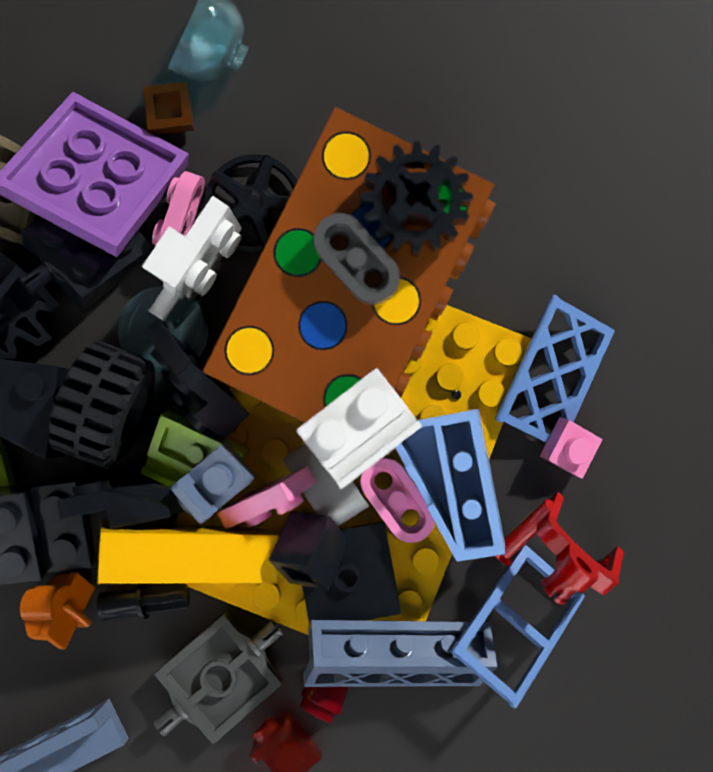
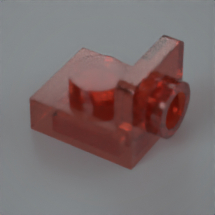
[249,712,322,772]

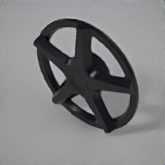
[204,154,298,253]

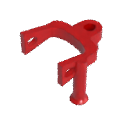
[495,492,624,605]

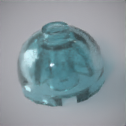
[168,0,249,83]

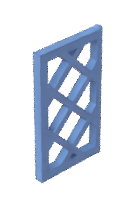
[495,294,615,443]

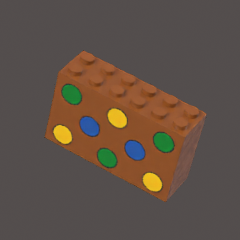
[203,107,496,423]

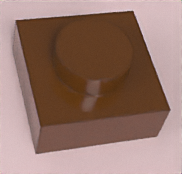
[143,81,195,135]

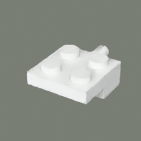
[142,196,242,321]

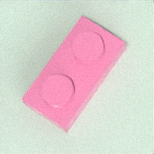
[217,465,316,529]

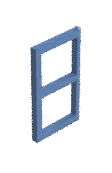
[450,545,585,708]

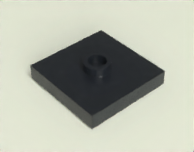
[302,521,401,624]

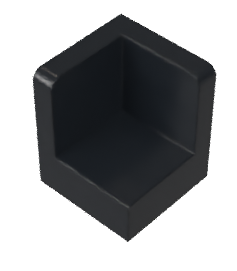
[268,511,348,591]

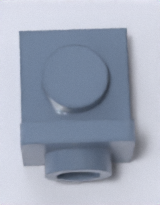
[171,441,258,524]

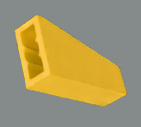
[98,520,279,583]

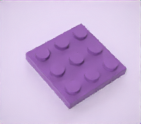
[0,92,189,257]

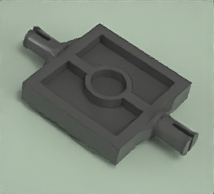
[154,611,284,744]

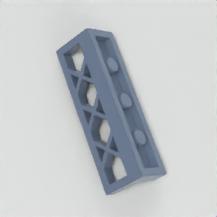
[303,620,498,687]
[0,699,129,772]

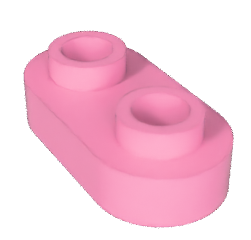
[152,171,205,245]
[361,457,435,543]

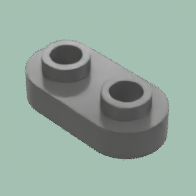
[314,213,399,305]

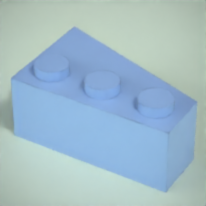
[395,408,505,562]

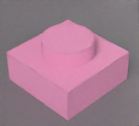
[539,417,603,479]

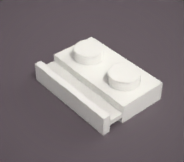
[296,368,422,489]

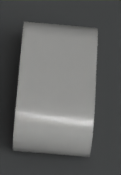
[283,443,369,527]

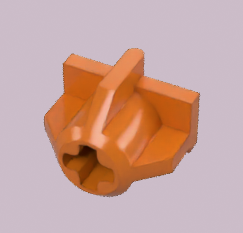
[20,572,95,650]

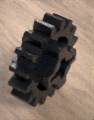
[361,141,473,256]

